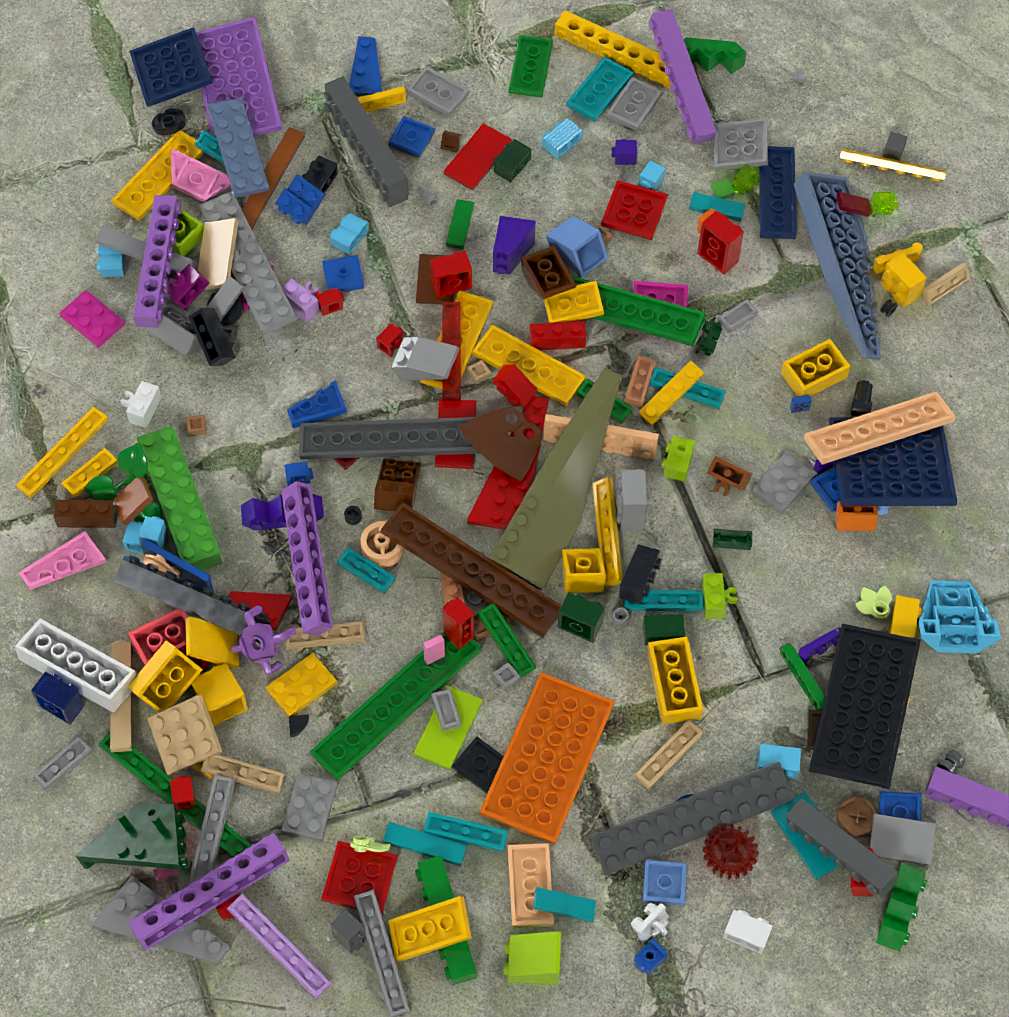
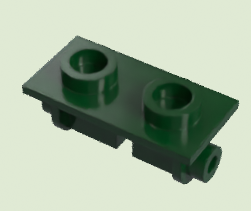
[696,317,722,356]
[712,529,752,550]

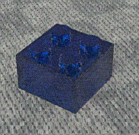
[31,671,84,725]

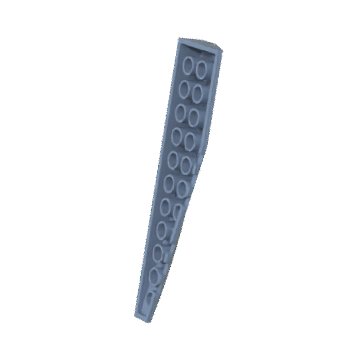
[793,172,881,360]

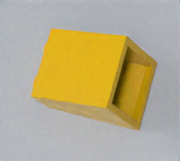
[191,663,248,727]

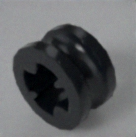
[880,299,898,317]
[344,506,362,525]

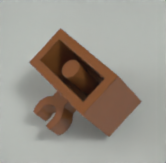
[707,456,753,496]

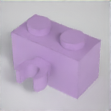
[281,279,319,323]

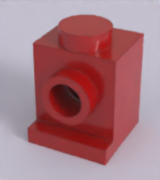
[315,288,345,316]
[376,323,405,357]

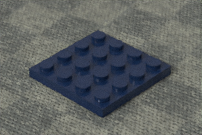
[129,27,213,107]

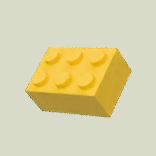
[781,339,851,397]
[127,641,203,713]

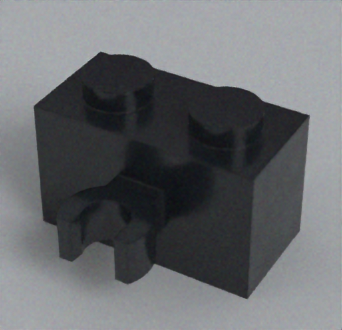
[302,155,338,193]

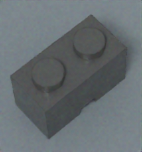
[330,909,365,953]

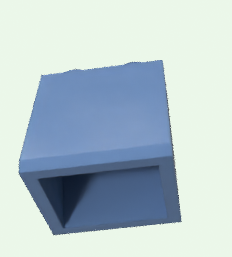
[546,216,608,278]

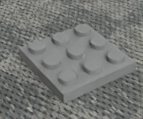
[714,118,768,171]

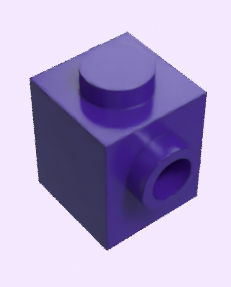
[611,139,637,165]

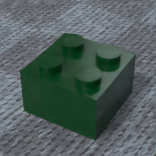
[557,592,605,643]

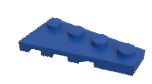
[349,36,382,97]

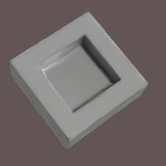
[493,662,521,691]

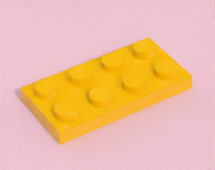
[388,896,472,962]

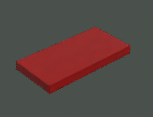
[444,123,512,190]
[435,399,477,469]

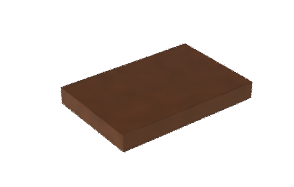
[416,254,453,305]

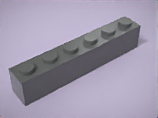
[785,798,899,898]

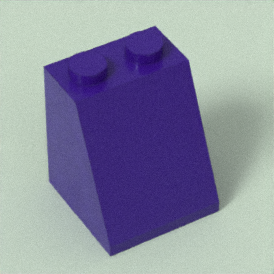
[493,216,536,274]

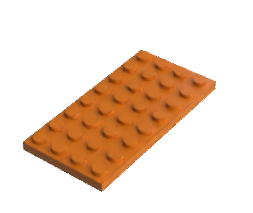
[479,672,615,845]

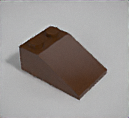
[521,246,576,300]

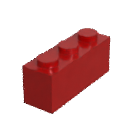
[529,321,586,351]
[443,597,474,650]

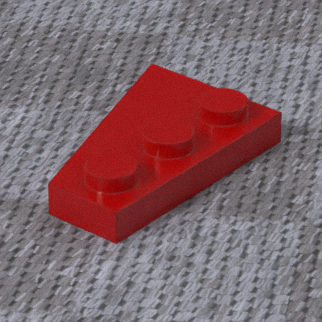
[228,591,293,631]

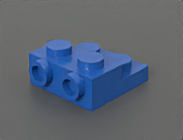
[275,174,326,225]

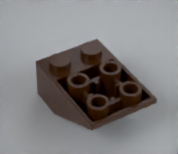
[374,458,421,512]

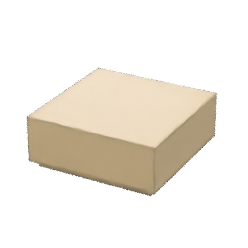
[466,359,492,384]

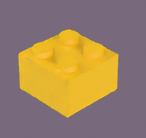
[881,253,927,308]

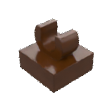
[440,130,461,153]

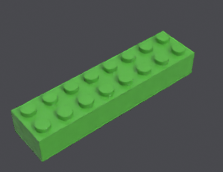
[137,426,222,570]

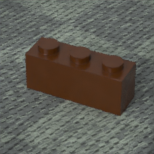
[54,500,117,528]

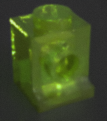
[732,165,760,195]
[870,192,898,217]

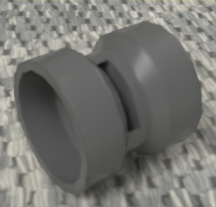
[937,750,966,774]

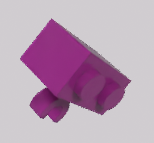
[165,264,210,310]

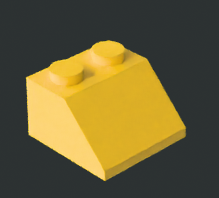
[562,548,606,593]

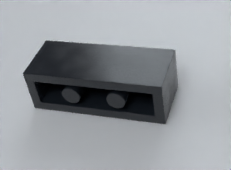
[188,308,236,366]
[619,544,662,604]

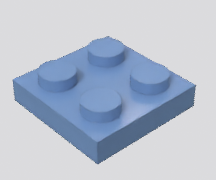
[643,860,687,906]

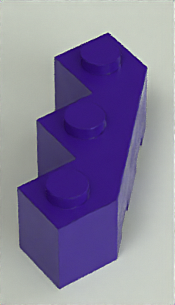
[241,494,324,530]

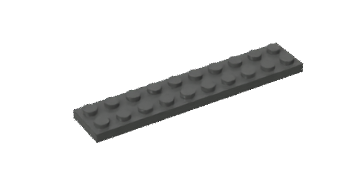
[299,417,480,459]
[590,761,793,875]

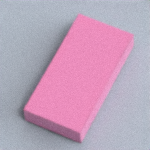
[423,635,445,665]

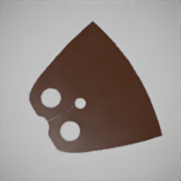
[459,407,542,481]

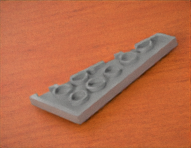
[92,876,230,965]

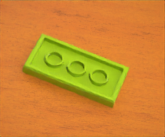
[413,685,483,771]

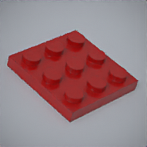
[601,180,668,240]
[321,841,398,915]

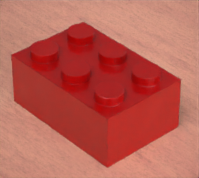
[697,210,744,275]

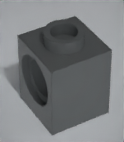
[883,132,908,161]

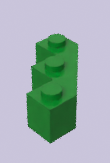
[683,37,747,74]
[876,863,927,952]

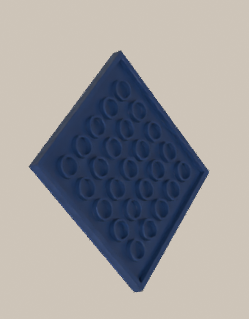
[829,417,957,506]

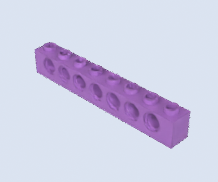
[133,195,181,328]
[281,481,333,636]
[128,833,290,951]

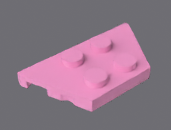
[171,149,230,203]

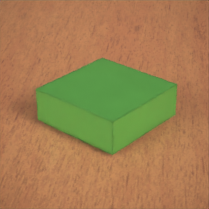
[711,178,735,199]

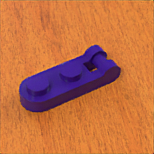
[798,627,841,665]

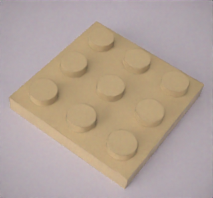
[147,695,223,775]

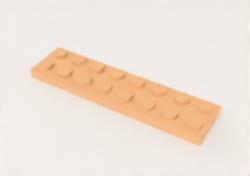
[804,391,956,464]

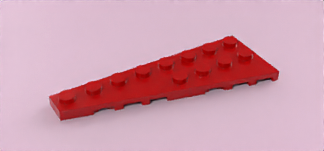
[467,396,549,530]

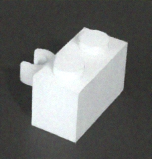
[121,381,162,428]

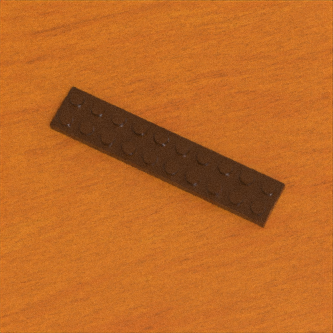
[380,502,562,638]

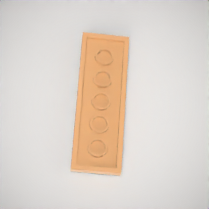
[543,414,659,460]

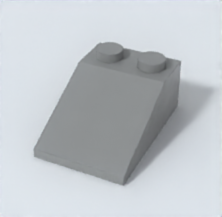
[391,337,459,381]

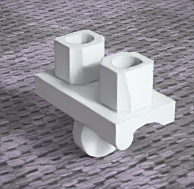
[631,903,669,943]

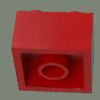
[430,251,472,298]

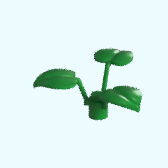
[86,442,163,522]

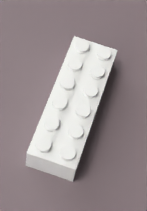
[15,619,136,713]

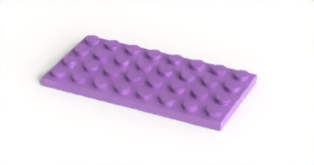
[196,17,283,137]

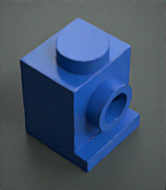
[284,461,314,486]
[634,938,668,976]

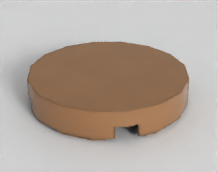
[837,797,878,837]

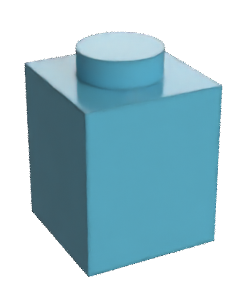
[638,160,666,191]

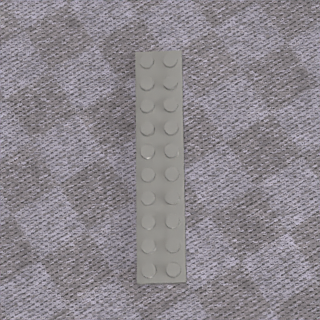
[199,191,297,335]

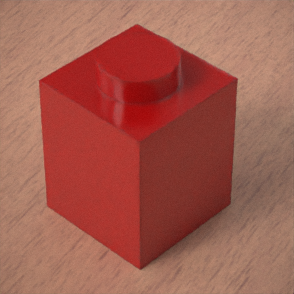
[170,776,196,810]

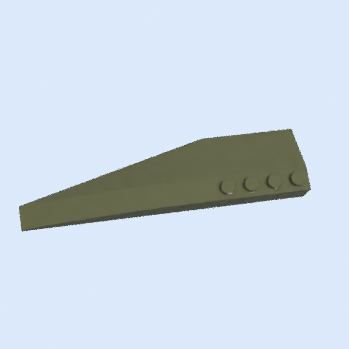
[489,368,622,590]

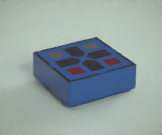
[790,395,812,413]

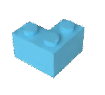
[122,516,169,554]

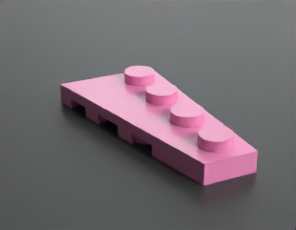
[18,531,107,590]

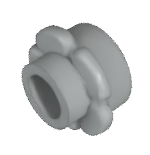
[793,68,806,85]
[611,607,630,626]

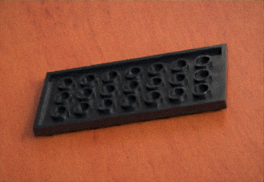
[809,623,921,789]

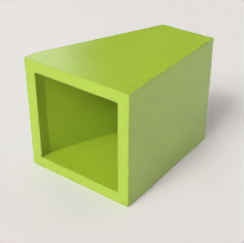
[504,931,561,985]

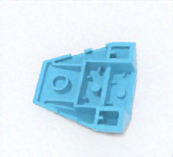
[919,580,1001,653]

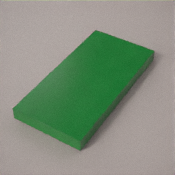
[508,35,553,98]

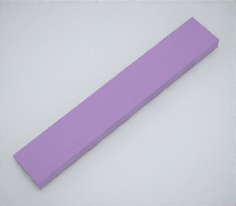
[227,894,331,999]

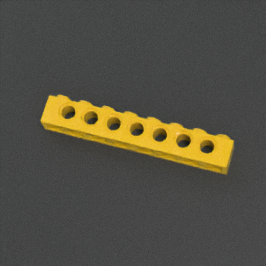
[554,10,671,88]

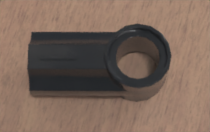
[851,380,873,416]

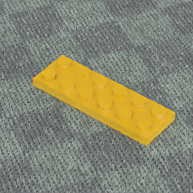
[111,130,205,221]
[420,290,494,394]
[472,325,586,407]

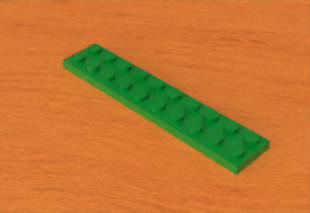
[310,633,482,782]

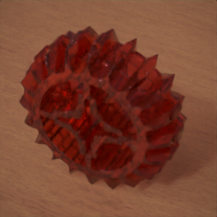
[702,824,759,880]

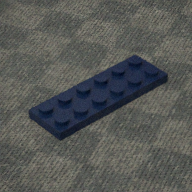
[759,146,796,239]

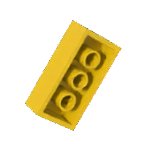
[647,637,703,725]

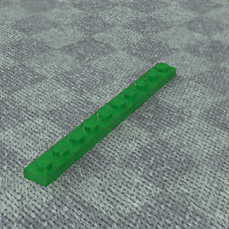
[99,733,252,868]

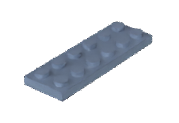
[207,98,269,198]

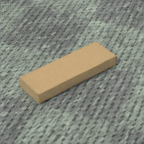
[922,262,970,306]

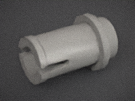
[418,184,438,207]

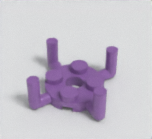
[231,605,296,675]

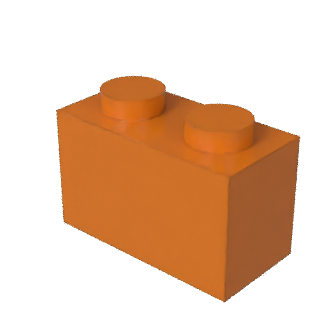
[835,501,878,531]

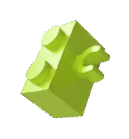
[661,435,695,482]
[701,573,738,619]

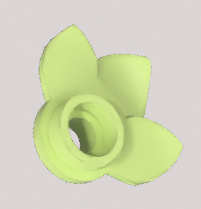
[855,586,892,620]
[351,836,390,852]

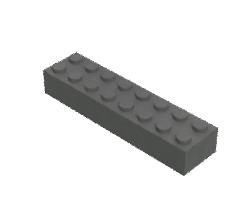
[323,76,408,207]

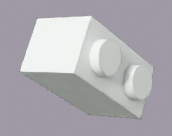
[723,910,772,954]

